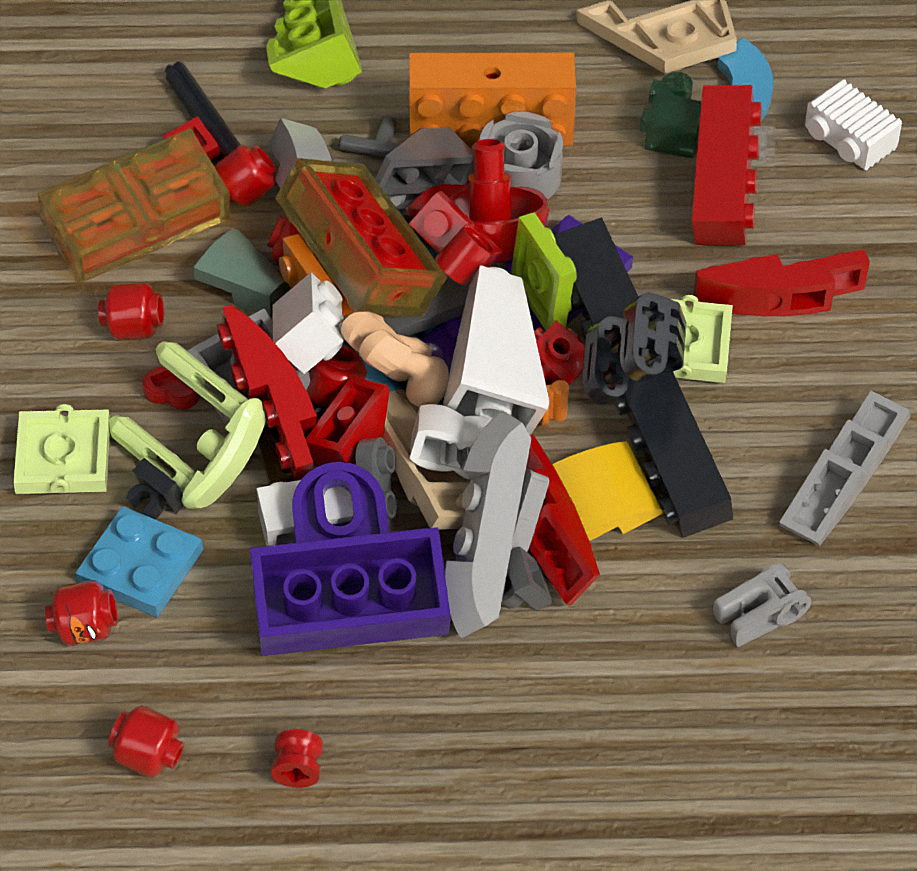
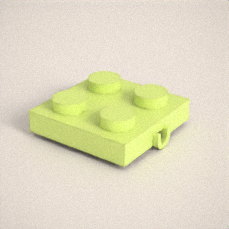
[671,295,733,383]
[13,404,110,494]

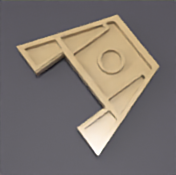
[576,0,737,74]

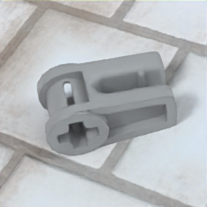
[713,563,812,647]

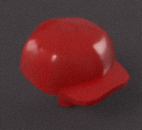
[406,139,550,263]

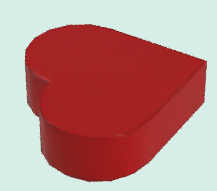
[142,366,200,410]

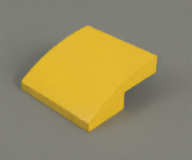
[553,441,663,541]

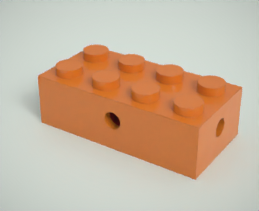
[409,53,576,146]

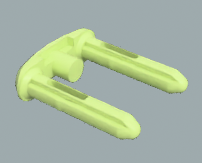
[109,341,266,509]

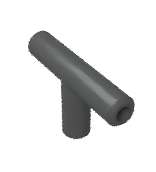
[339,116,400,158]

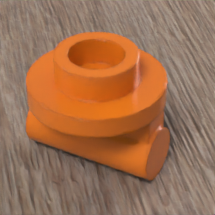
[539,380,569,426]

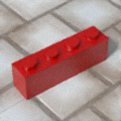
[692,85,762,245]

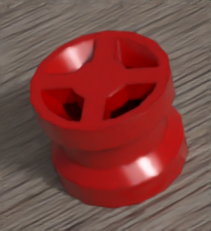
[271,729,323,788]

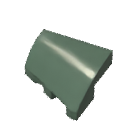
[193,228,291,318]

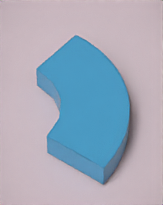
[717,38,773,128]

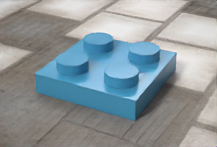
[75,506,204,618]

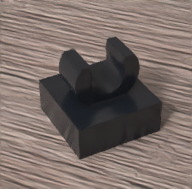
[126,458,184,519]

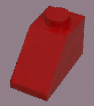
[306,376,390,467]

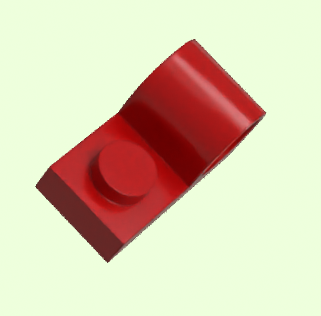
[409,191,503,285]

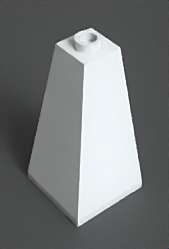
[442,265,549,434]

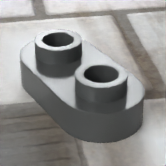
[356,437,397,525]

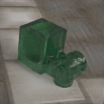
[640,72,701,159]

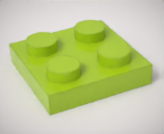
[511,212,577,331]

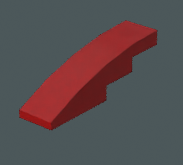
[526,434,600,605]

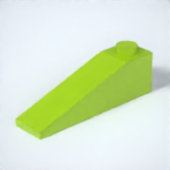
[266,0,362,89]

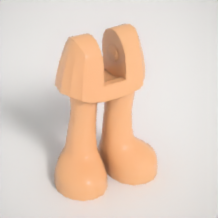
[341,312,449,408]

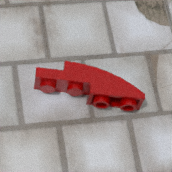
[693,249,870,316]
[217,305,317,481]

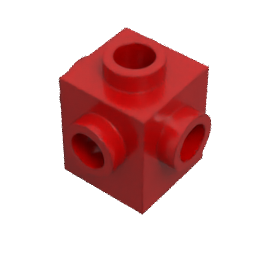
[534,320,585,386]

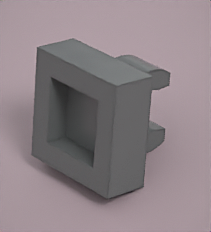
[501,546,553,611]

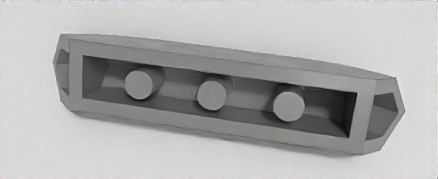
[445,411,531,639]

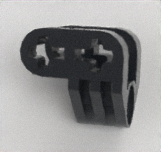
[582,292,687,404]

